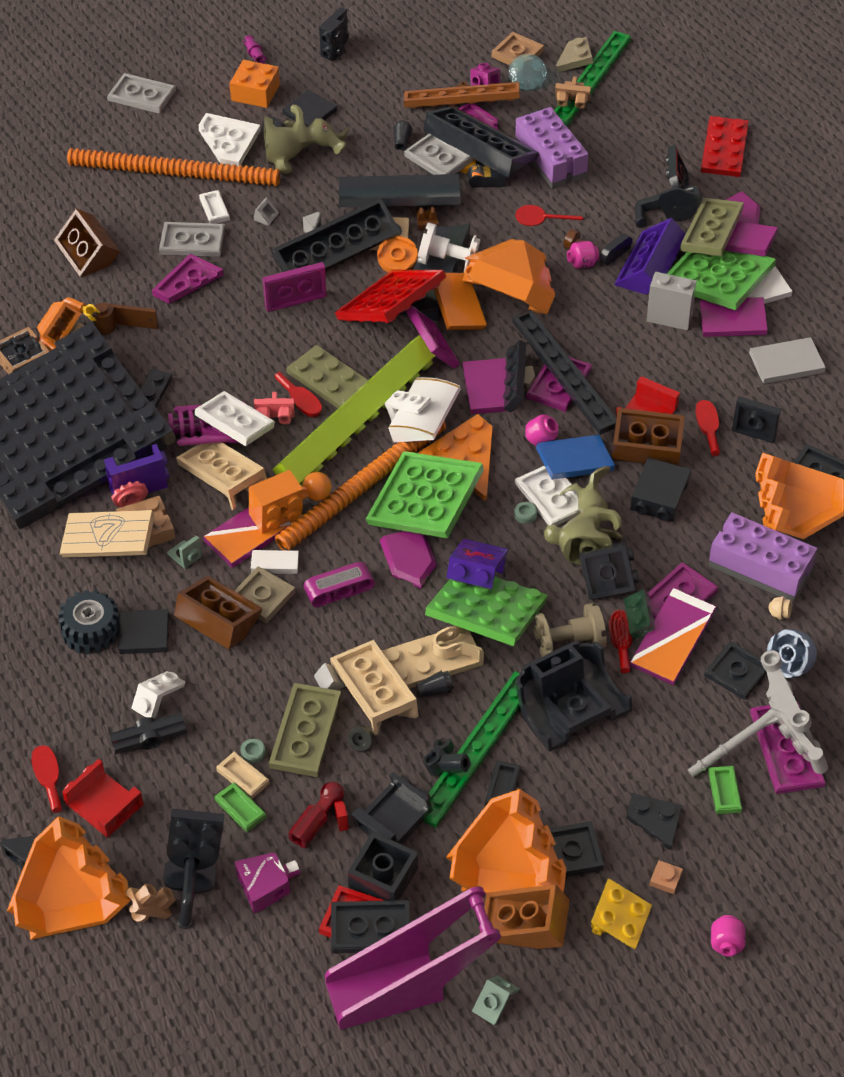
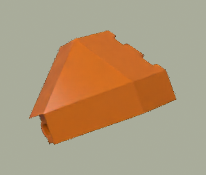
[462,239,555,314]
[755,453,844,539]
[446,789,566,893]
[7,816,131,940]

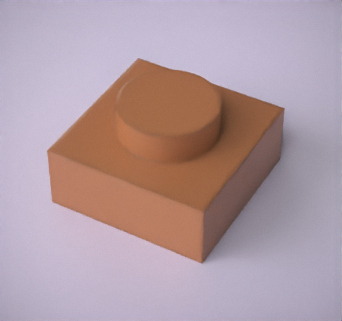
[649,860,683,894]

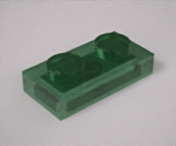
[624,589,655,639]

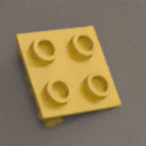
[591,879,652,949]

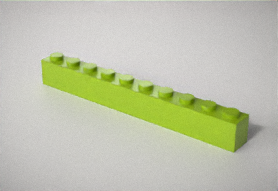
[272,335,435,486]

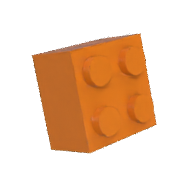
[230,60,280,108]

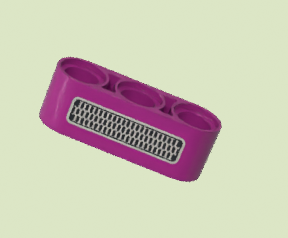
[303,562,375,607]

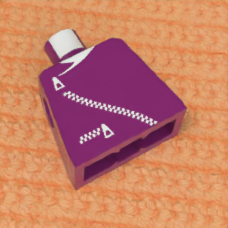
[234,853,300,914]

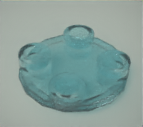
[509,54,547,90]

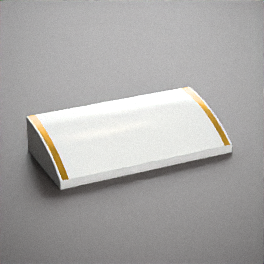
[389,377,461,442]

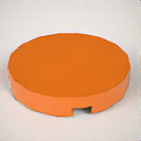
[377,236,418,273]

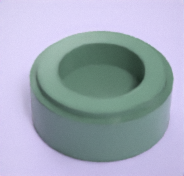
[514,502,537,524]
[240,739,266,764]

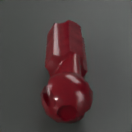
[288,781,345,848]

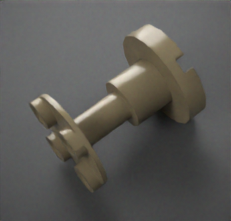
[533,602,607,657]

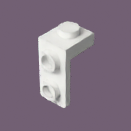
[385,390,431,421]
[132,671,185,718]

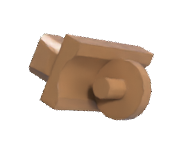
[555,76,591,109]
[125,883,176,922]

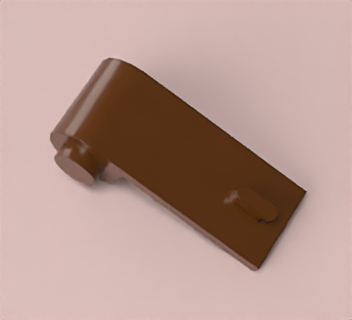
[92,303,159,335]

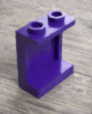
[104,444,170,495]

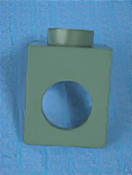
[167,536,202,569]
[472,975,520,1025]

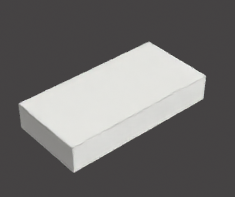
[199,190,230,224]
[251,550,299,574]

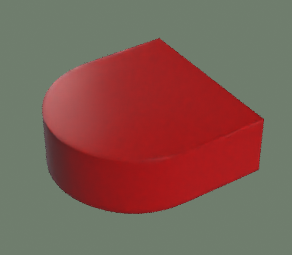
[334,801,349,832]

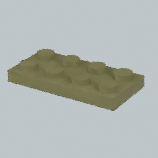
[681,198,744,256]
[286,345,368,408]
[269,683,341,777]

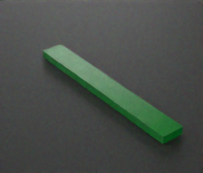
[554,31,631,127]
[423,671,520,828]

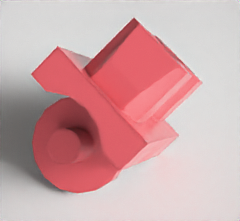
[254,392,295,424]

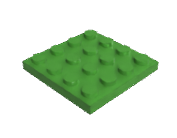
[667,250,776,310]
[366,451,484,538]
[425,576,548,646]

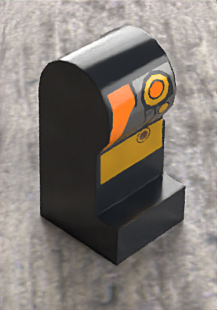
[468,165,505,188]

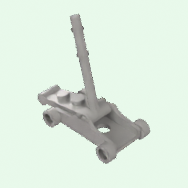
[688,650,828,777]

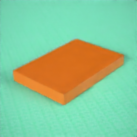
[434,273,487,330]

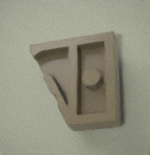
[556,37,593,72]

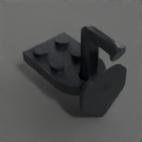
[635,145,702,228]
[163,809,225,929]

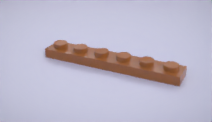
[404,82,520,108]

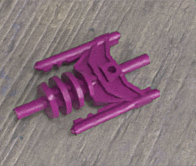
[167,401,246,446]

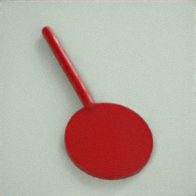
[515,205,584,226]

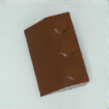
[54,209,120,277]
[612,408,685,466]
[174,575,263,649]

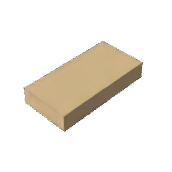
[216,752,270,799]

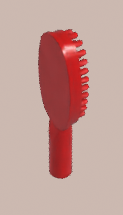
[274,372,322,418]
[695,400,720,456]
[609,609,633,673]
[32,745,62,813]

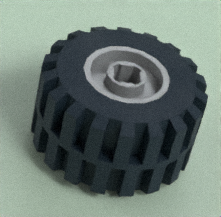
[58,590,120,654]

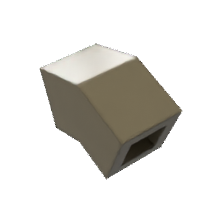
[524,366,535,392]

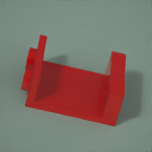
[616,376,680,418]
[62,759,144,838]

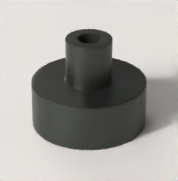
[347,725,374,751]

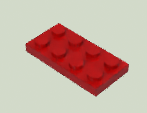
[701,116,748,177]

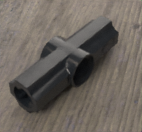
[109,712,187,755]

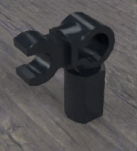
[423,738,471,776]

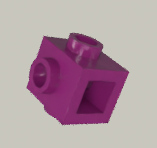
[470,63,501,86]

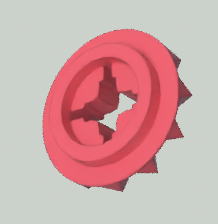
[111,481,148,508]

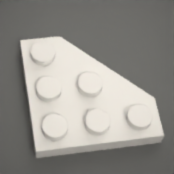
[199,113,261,167]

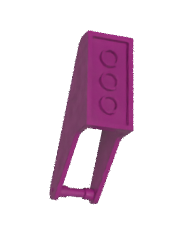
[325,887,501,1030]

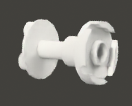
[417,223,480,273]

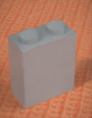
[646,272,697,330]

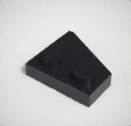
[626,793,682,850]

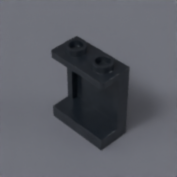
[630,458,691,522]
[351,772,433,844]

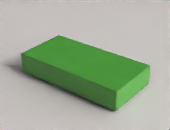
[708,766,742,814]
[214,782,266,832]

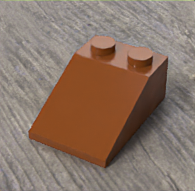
[480,884,570,949]

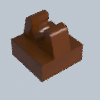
[416,207,438,230]

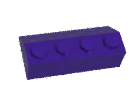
[614,218,686,294]

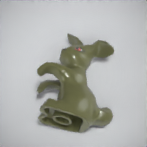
[264,105,349,175]
[544,466,623,565]

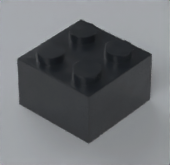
[348,832,418,901]

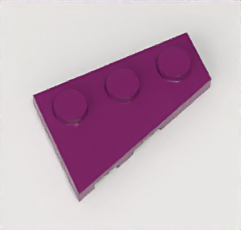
[152,254,224,304]

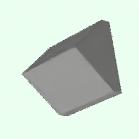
[254,197,279,225]
[303,212,322,233]
[314,663,346,690]

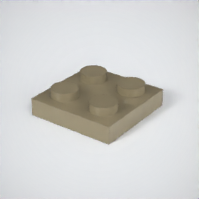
[235,566,295,624]

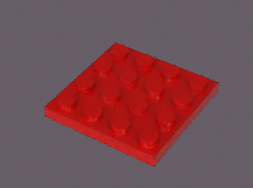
[335,270,447,323]

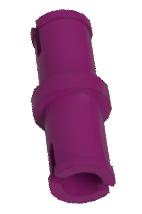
[243,35,267,64]

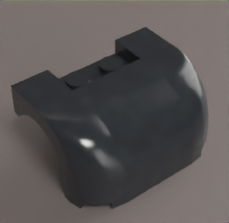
[515,641,632,752]

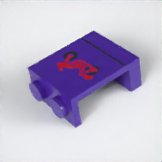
[446,539,508,589]

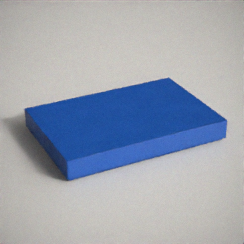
[536,435,615,480]

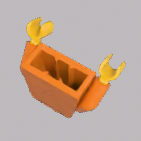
[37,297,100,351]

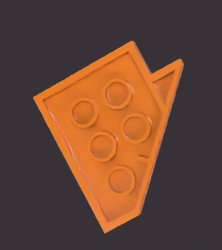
[418,414,492,501]

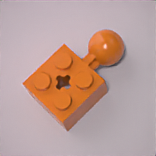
[249,470,332,534]

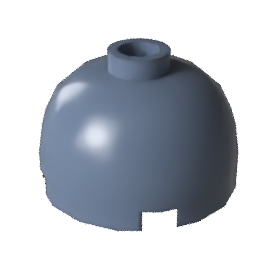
[767,629,817,678]

